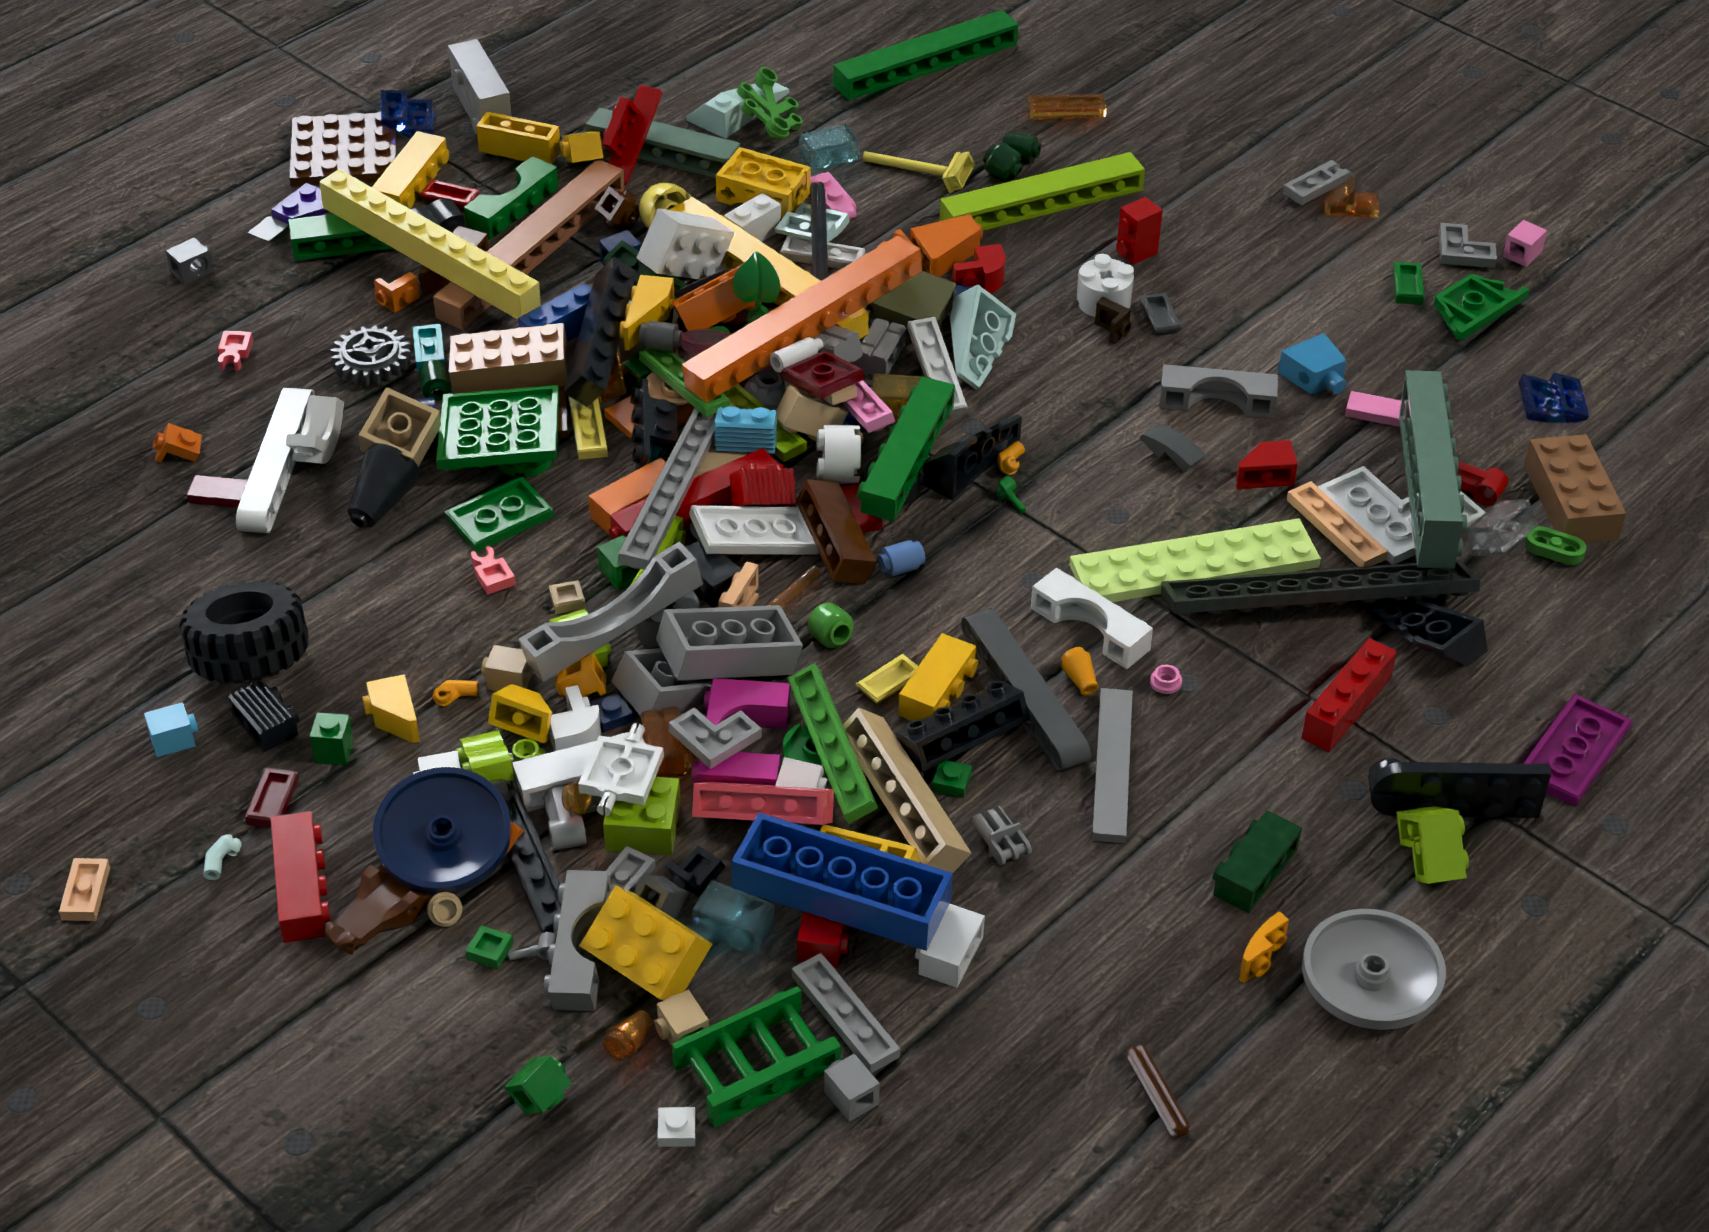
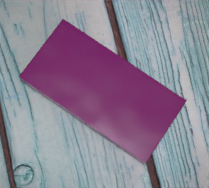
[1523,694,1633,807]

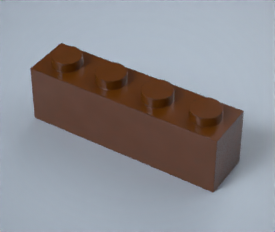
[797,479,877,584]

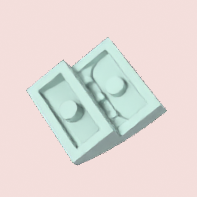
[775,203,850,242]

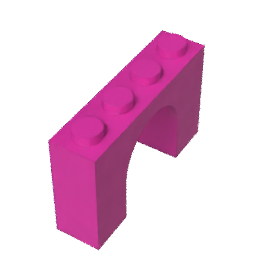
[692,678,790,786]

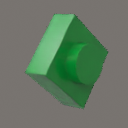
[932,760,972,798]
[465,925,513,969]

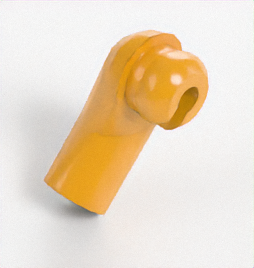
[997,441,1025,475]
[433,680,479,706]

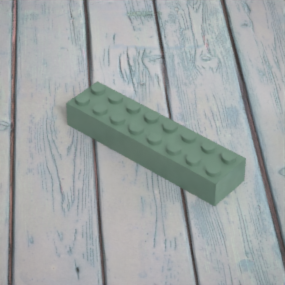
[1399,370,1467,569]

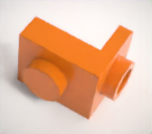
[374,272,420,313]
[153,423,202,463]

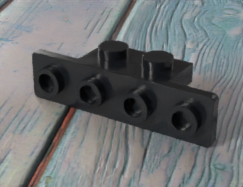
[630,378,678,470]

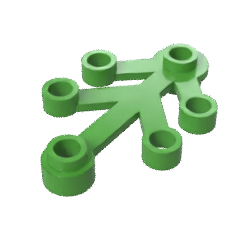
[737,67,803,140]

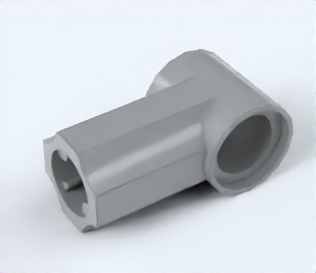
[544,786,587,851]

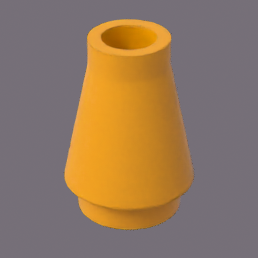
[1061,647,1099,696]

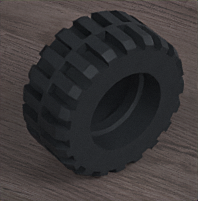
[179,580,309,684]

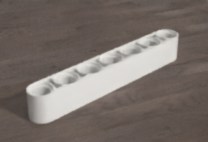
[236,388,315,533]

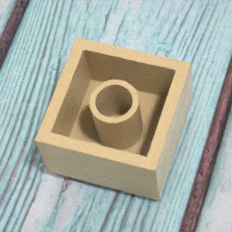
[359,387,441,467]

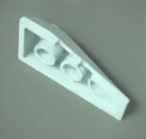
[950,285,1016,389]

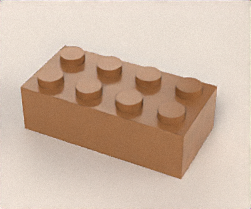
[449,323,569,394]
[1524,434,1626,543]

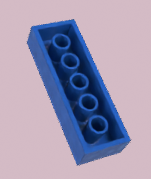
[731,812,953,951]

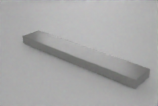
[1092,688,1133,843]

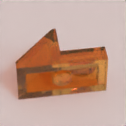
[1324,176,1379,218]

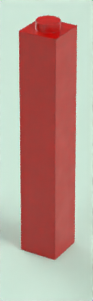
[609,448,778,540]

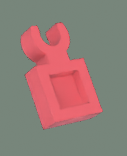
[218,331,253,371]
[471,546,516,595]

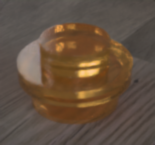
[562,780,592,814]

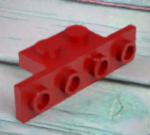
[602,85,663,185]

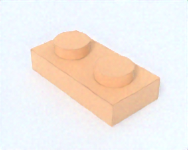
[59,858,110,921]

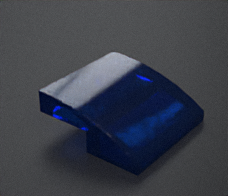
[381,90,433,135]
[1518,372,1589,423]

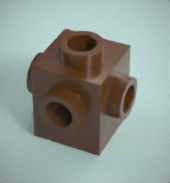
[595,186,640,231]

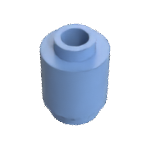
[878,540,925,577]

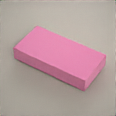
[1345,391,1401,427]

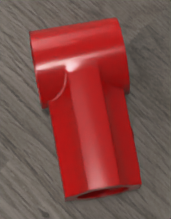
[1457,461,1509,506]

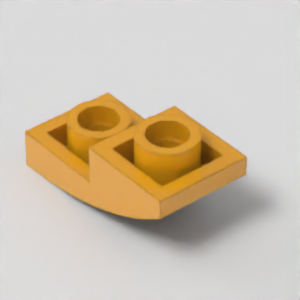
[1239,911,1289,983]

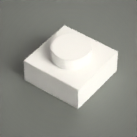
[658,1107,696,1147]

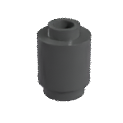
[639,321,683,353]

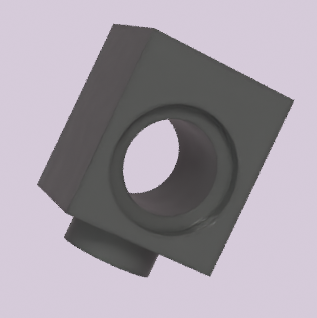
[166,238,213,285]

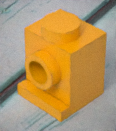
[554,652,606,697]

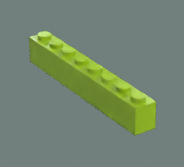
[939,152,1145,231]

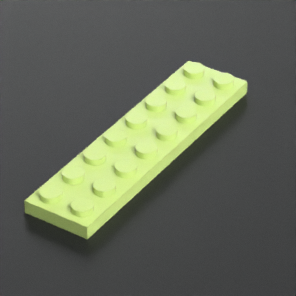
[1069,518,1321,602]

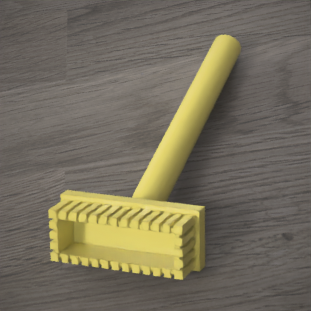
[863,151,975,193]

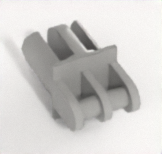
[972,806,1032,865]

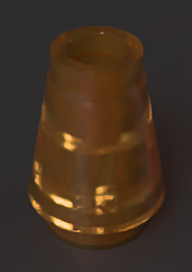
[603,1010,653,1060]

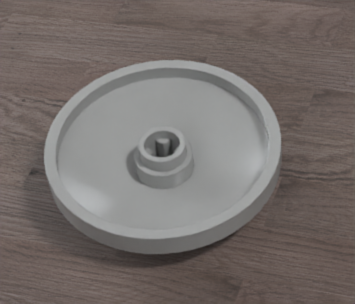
[1302,909,1446,1030]

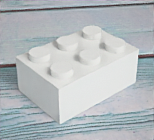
[637,208,735,280]

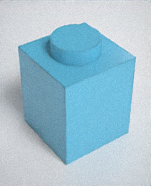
[144,702,198,757]

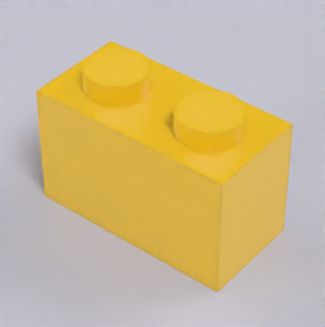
[559,131,603,163]

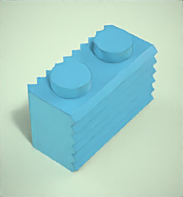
[715,406,777,454]

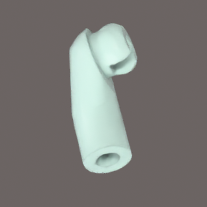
[203,834,241,880]

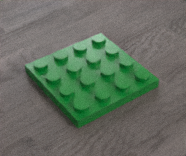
[436,385,560,470]

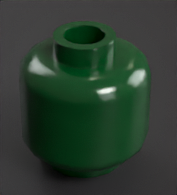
[983,143,1023,181]

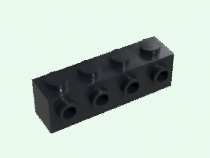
[895,681,1030,772]

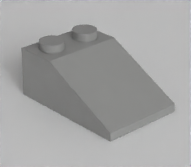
[611,648,727,722]

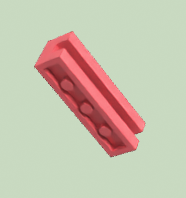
[692,782,834,825]

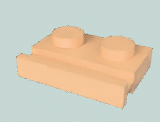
[718,561,759,607]

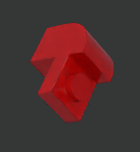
[952,244,1006,294]

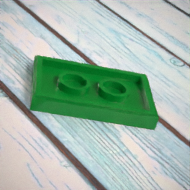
[445,477,554,553]

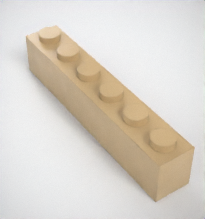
[843,708,972,873]

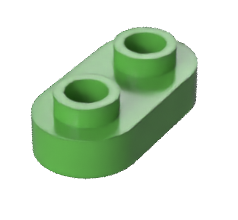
[1524,526,1587,565]

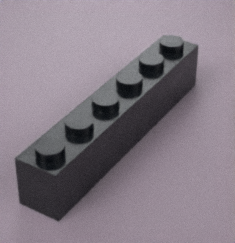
[563,257,637,407]

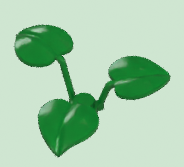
[692,251,780,358]

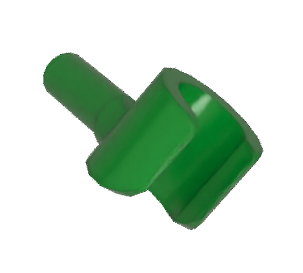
[996,476,1026,513]

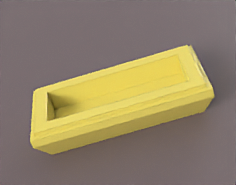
[856,654,918,704]

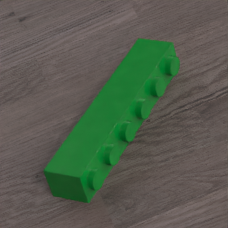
[857,376,955,521]

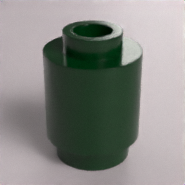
[1002,132,1041,162]
[419,360,451,401]

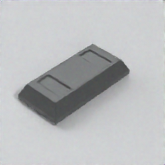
[1140,293,1182,335]

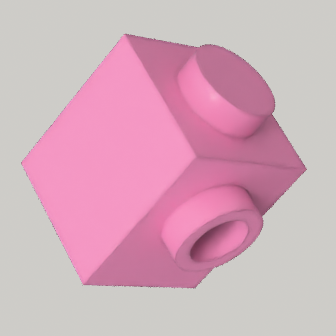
[1503,220,1547,267]

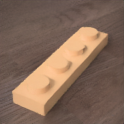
[1287,481,1388,567]

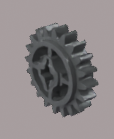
[331,325,411,386]

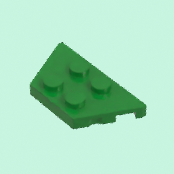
[1434,274,1530,341]

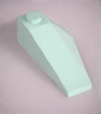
[686,83,789,139]

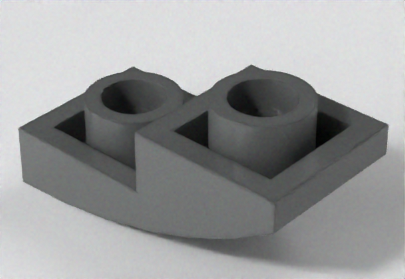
[1140,424,1206,473]

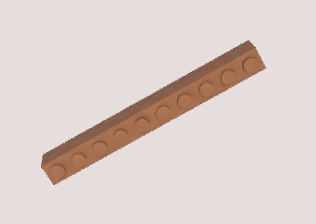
[433,159,624,330]

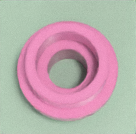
[1150,665,1182,694]

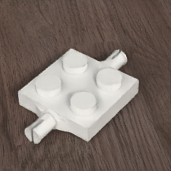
[578,723,664,816]

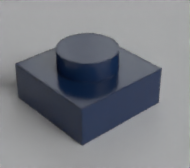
[590,692,633,732]

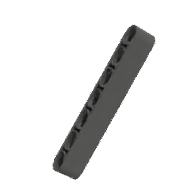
[961,608,1091,772]

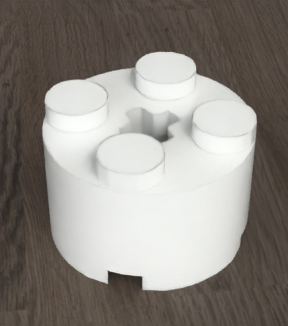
[1077,254,1134,317]
[816,425,861,485]

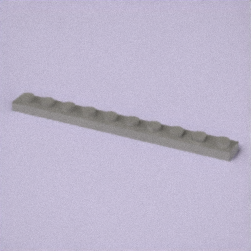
[618,408,717,570]

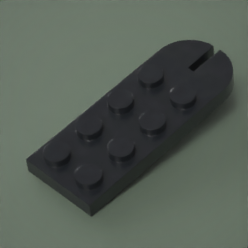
[1368,758,1551,819]

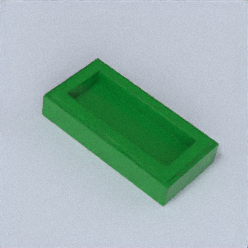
[1393,262,1424,305]

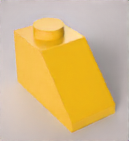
[362,674,420,743]
[488,684,552,743]

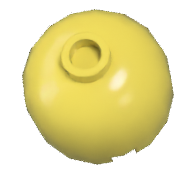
[639,183,691,230]

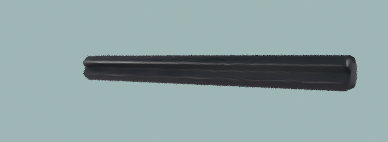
[810,181,828,281]

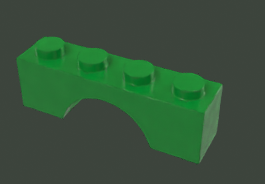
[464,156,558,240]

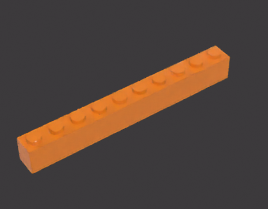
[682,235,922,402]

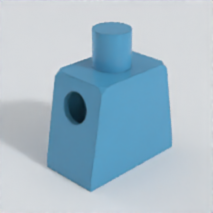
[1278,333,1347,394]

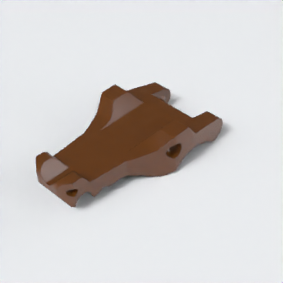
[325,864,435,954]

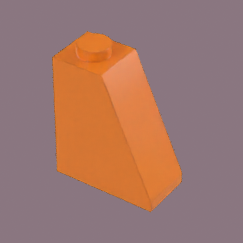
[910,214,983,277]

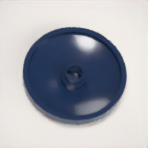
[373,767,512,894]

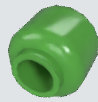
[807,602,854,648]

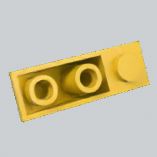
[620,275,675,350]

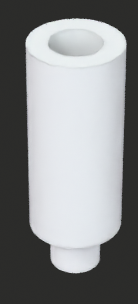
[770,337,823,373]

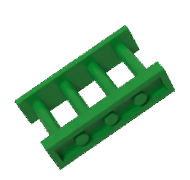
[671,986,841,1128]

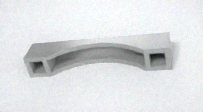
[519,541,703,682]

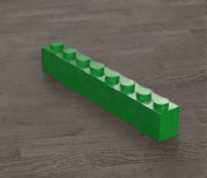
[833,10,1019,101]

